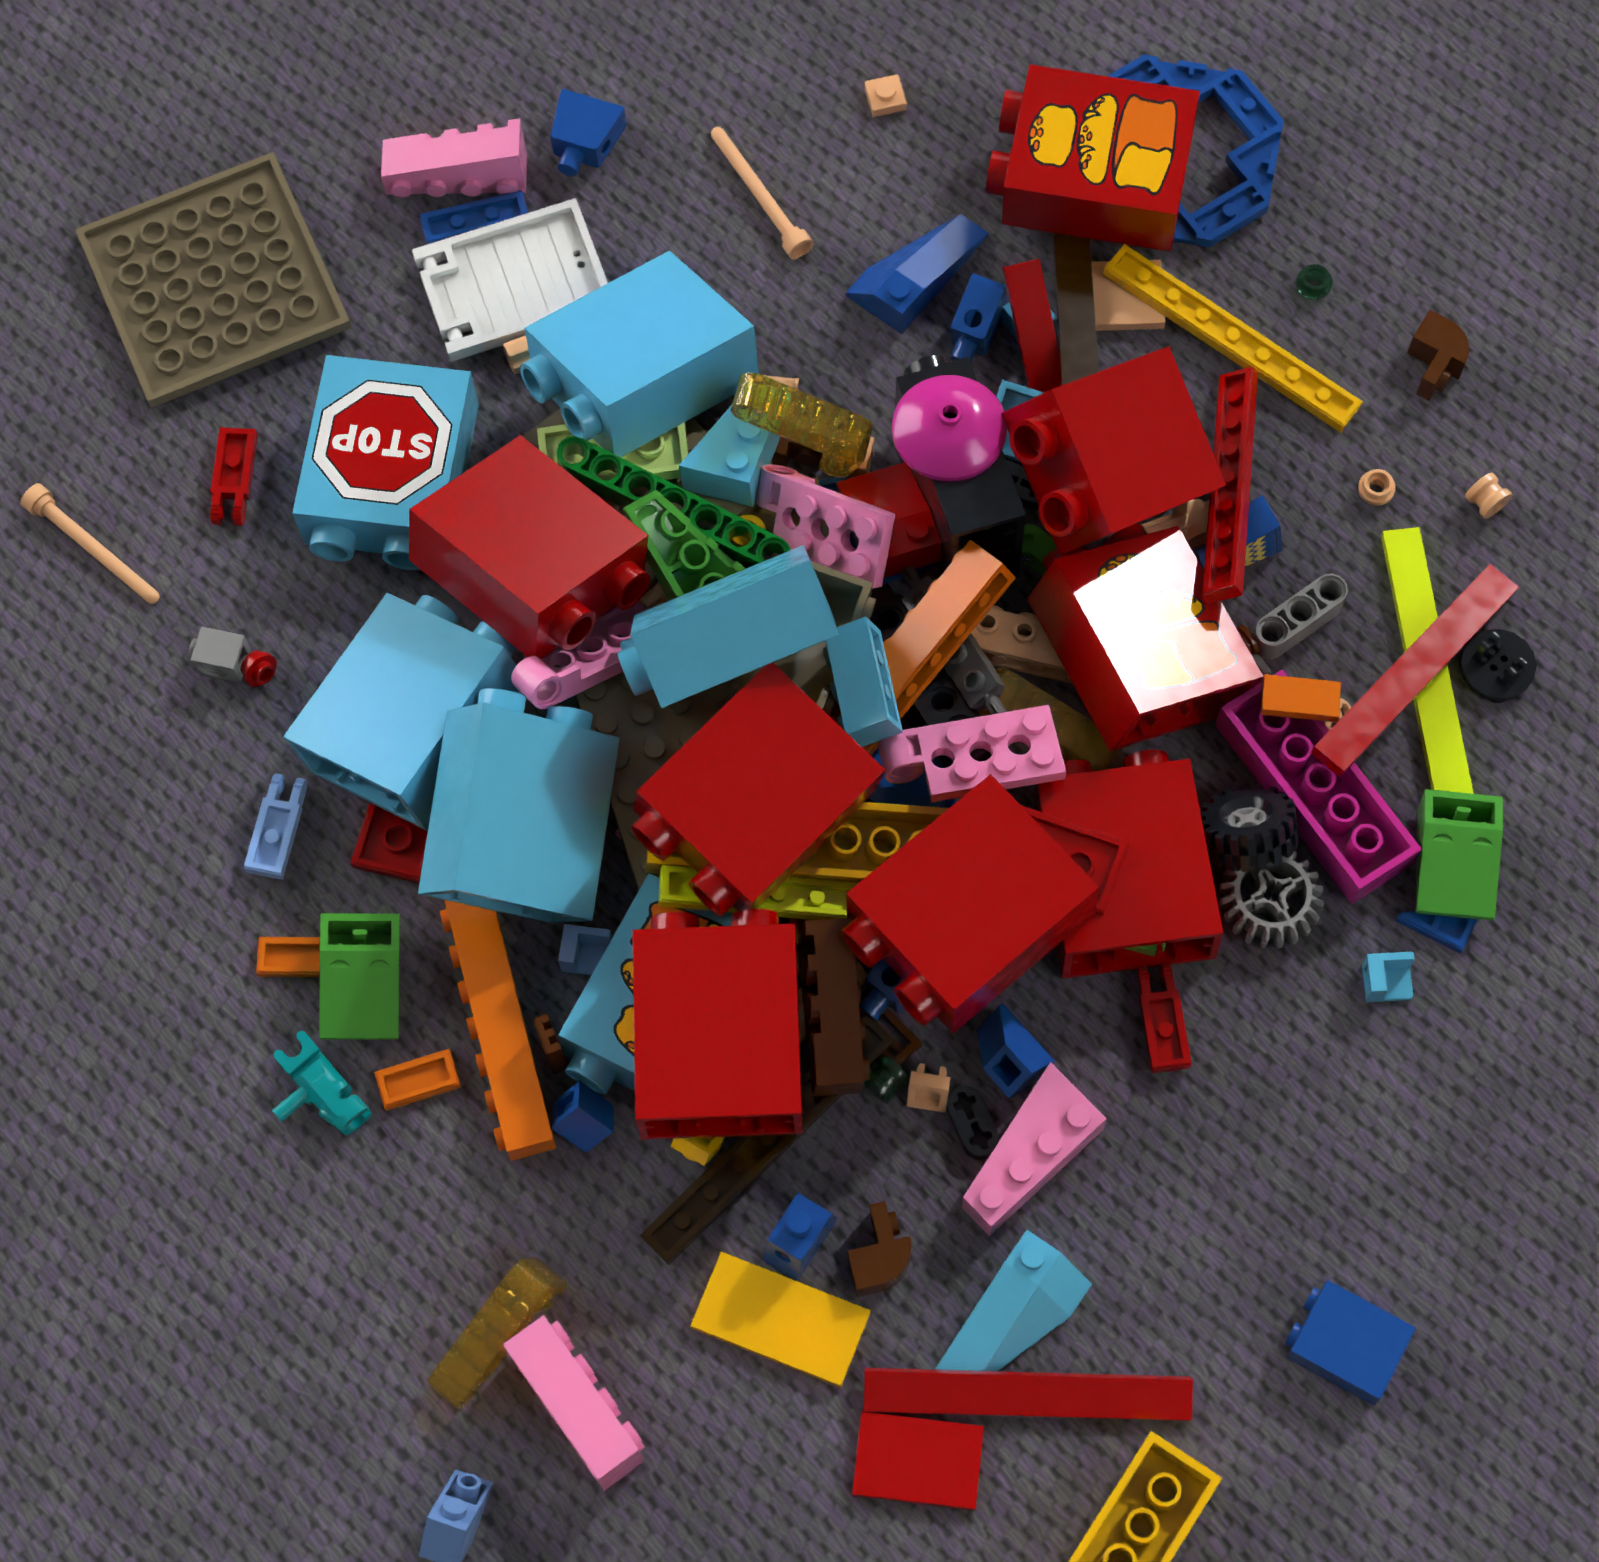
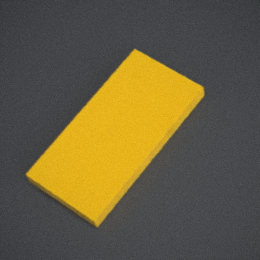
[690,1252,871,1388]

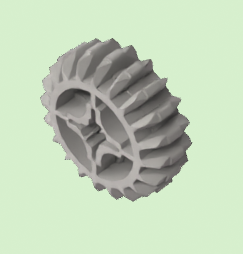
[1218,850,1324,949]

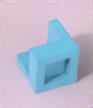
[1362,952,1415,1002]

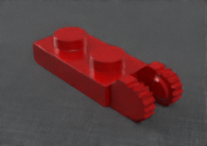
[210,427,258,526]
[1136,963,1192,1074]

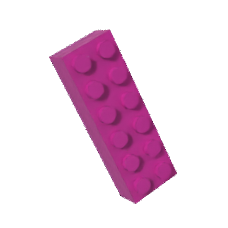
[1215,669,1422,905]

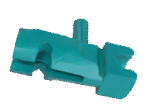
[272,1031,372,1136]

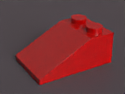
[836,462,942,578]

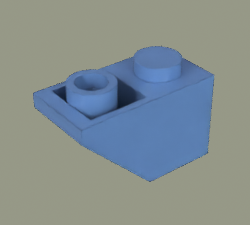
[419,1469,494,1562]

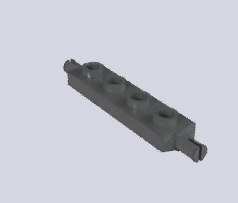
[901,566,1008,715]

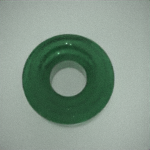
[1296,264,1333,300]

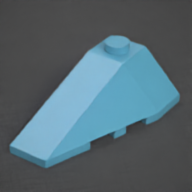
[935,1230,1092,1371]

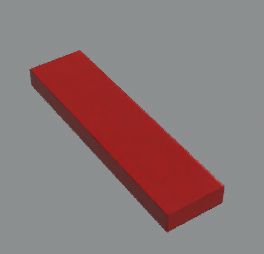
[1002,259,1061,393]

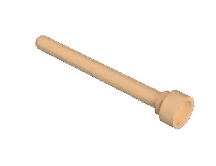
[711,127,814,260]
[21,483,160,604]

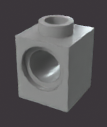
[188,626,251,683]

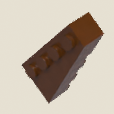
[797,918,870,1097]

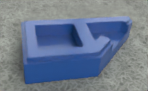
[1396,910,1478,954]

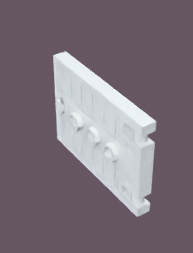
[412,198,608,362]

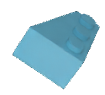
[679,384,788,507]

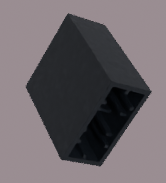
[895,355,1026,579]

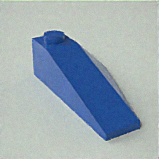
[845,214,989,334]

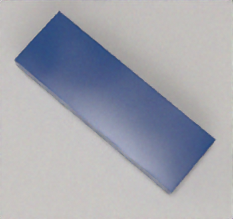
[419,190,528,245]

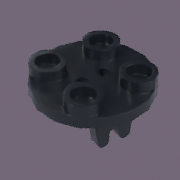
[1459,629,1537,703]

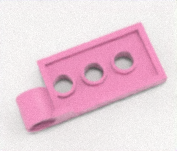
[755,464,895,588]
[511,601,648,709]
[878,705,1066,802]

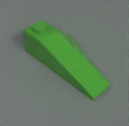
[623,490,745,601]

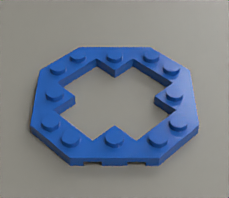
[1108,54,1284,247]

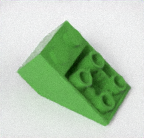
[1415,789,1503,921]
[319,913,400,1040]

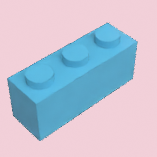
[823,616,903,747]

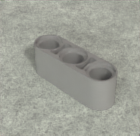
[1254,574,1348,660]

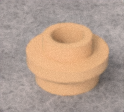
[1358,469,1396,505]

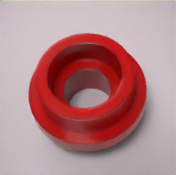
[240,650,277,687]

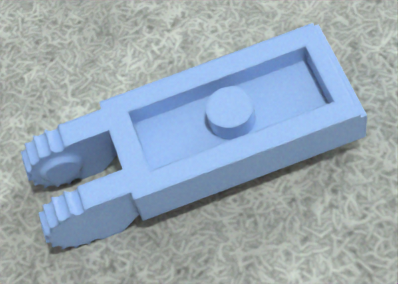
[244,773,308,880]

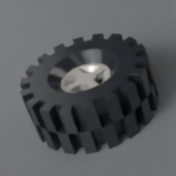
[1200,784,1299,872]

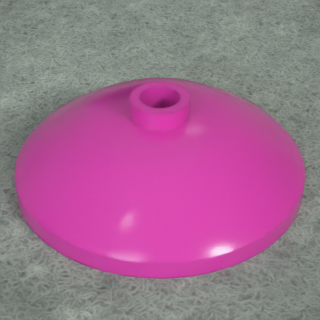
[892,375,1007,481]

